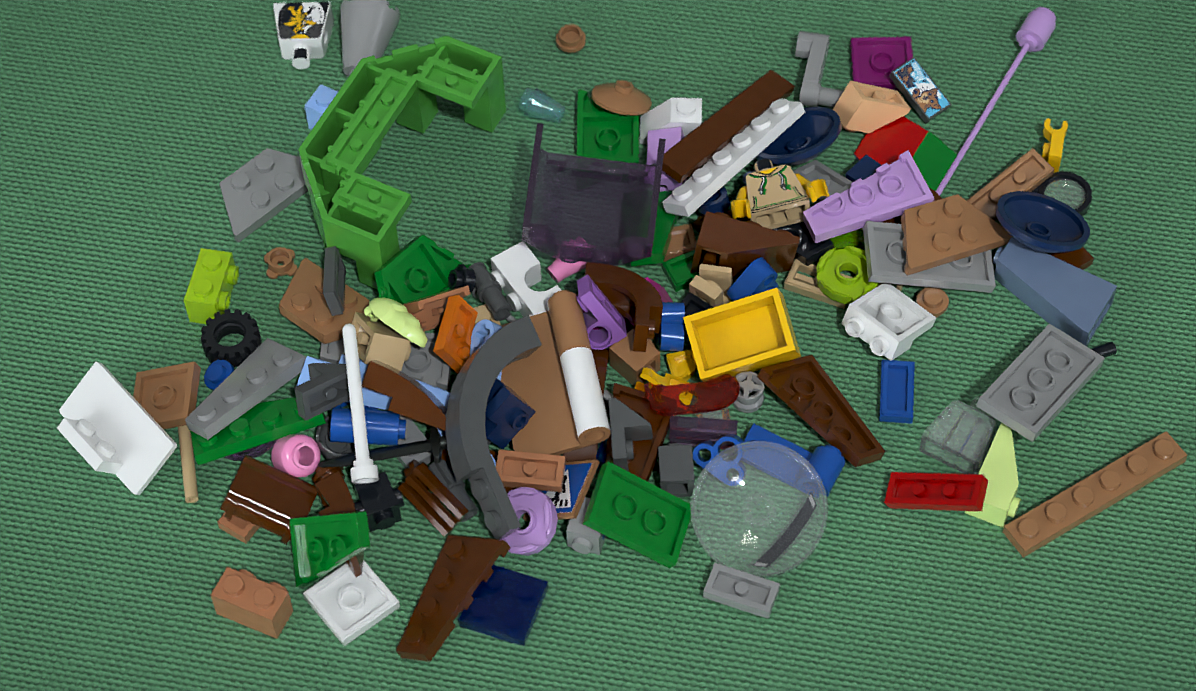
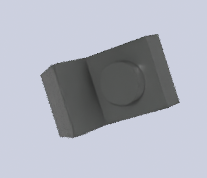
[294,363,350,421]
[608,398,653,472]

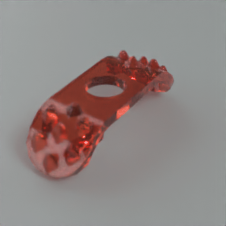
[644,374,740,416]

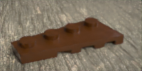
[757,355,885,467]
[606,383,677,482]
[396,535,510,662]

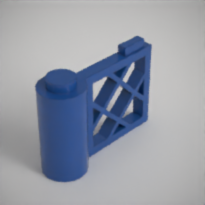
[330,402,406,446]

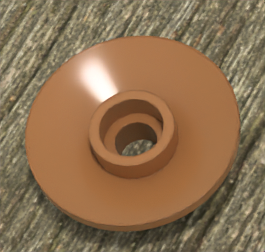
[591,80,652,115]

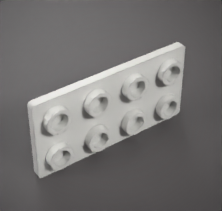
[57,362,177,495]

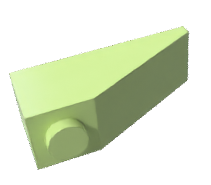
[965,422,1021,528]

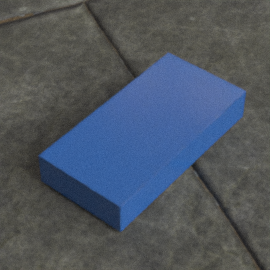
[879,360,915,424]

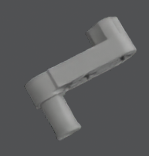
[795,31,844,107]

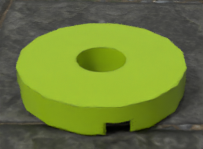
[816,246,879,304]

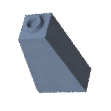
[993,237,1117,346]

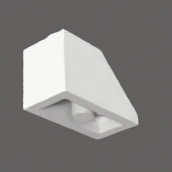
[639,98,702,145]

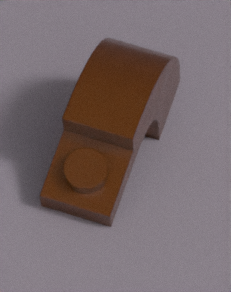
[585,262,663,352]

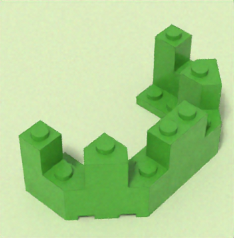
[298,36,506,290]

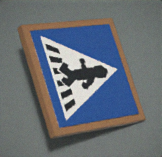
[523,459,600,521]

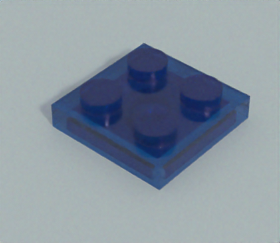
[459,565,548,647]

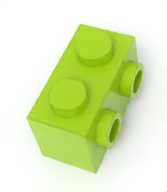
[184,248,239,324]

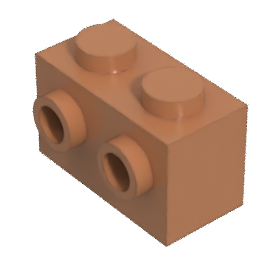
[211,567,294,639]

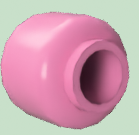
[271,434,321,478]

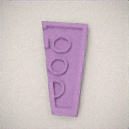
[803,150,934,243]

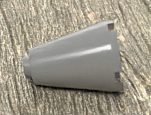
[340,0,400,77]

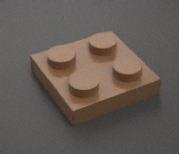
[133,361,201,429]

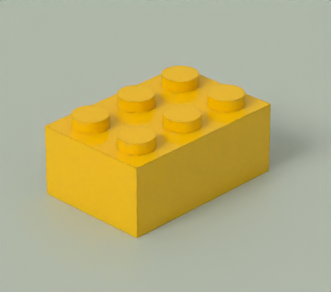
[683,288,801,386]

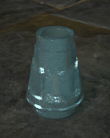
[518,87,566,124]

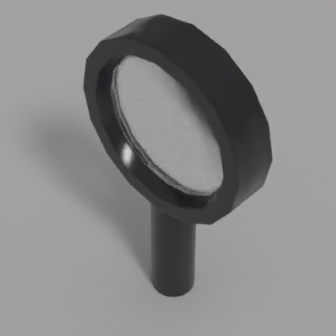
[1032,171,1092,216]

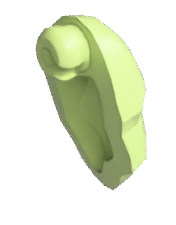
[364,298,428,348]

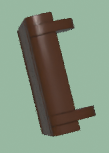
[220,455,317,545]

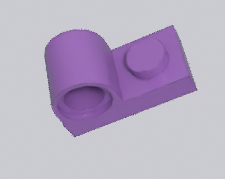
[576,274,627,350]

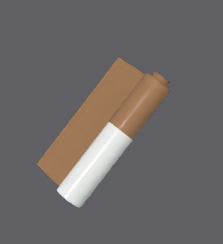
[501,290,611,455]

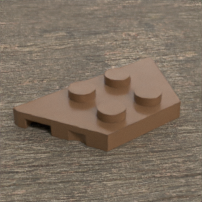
[901,194,1013,276]
[279,258,382,344]

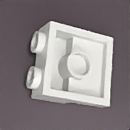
[841,283,936,361]

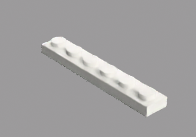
[662,99,805,217]

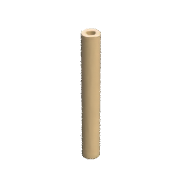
[178,425,199,503]

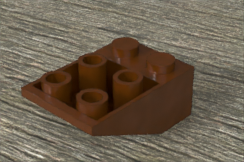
[690,211,800,279]

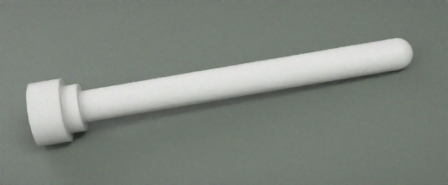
[342,324,379,484]

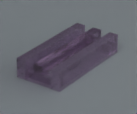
[669,416,738,450]

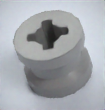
[731,371,764,413]

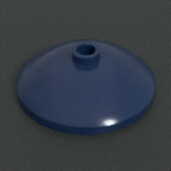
[755,107,842,166]
[996,191,1090,253]

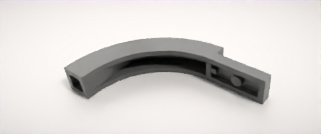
[446,315,542,540]

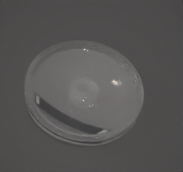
[690,441,828,578]

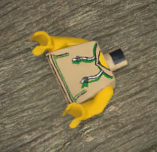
[730,159,830,229]

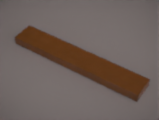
[656,70,795,183]

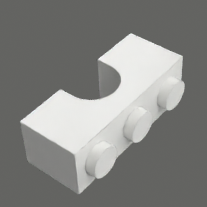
[489,241,561,317]

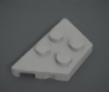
[219,148,308,243]

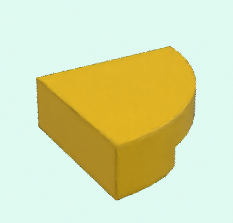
[666,349,697,381]

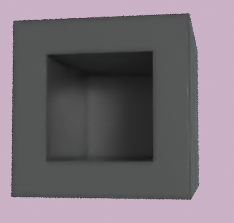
[658,443,695,497]

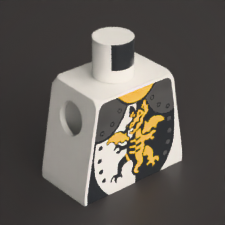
[273,2,334,69]

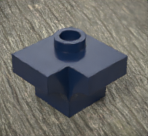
[485,378,536,449]

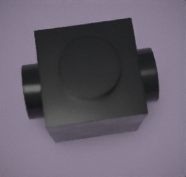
[354,472,405,532]

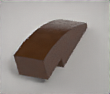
[362,360,447,431]
[315,471,364,577]

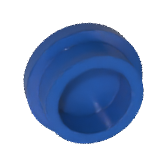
[204,360,234,391]

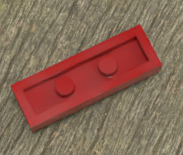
[884,472,989,512]

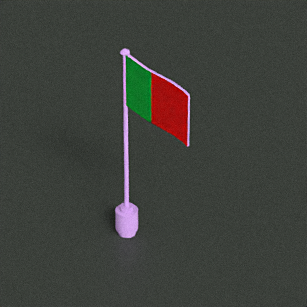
[854,7,1056,195]

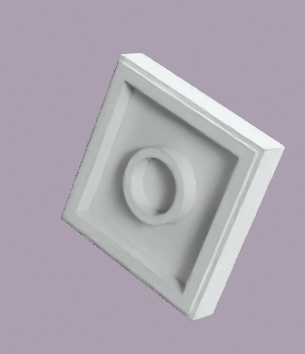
[303,561,400,646]

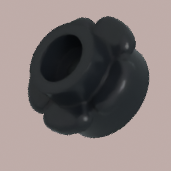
[448,264,476,293]

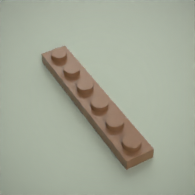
[1003,431,1188,558]

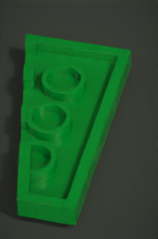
[190,397,326,465]

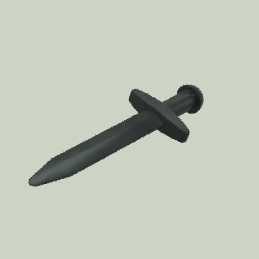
[318,426,447,467]

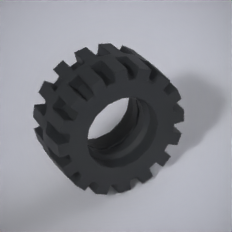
[201,309,262,367]

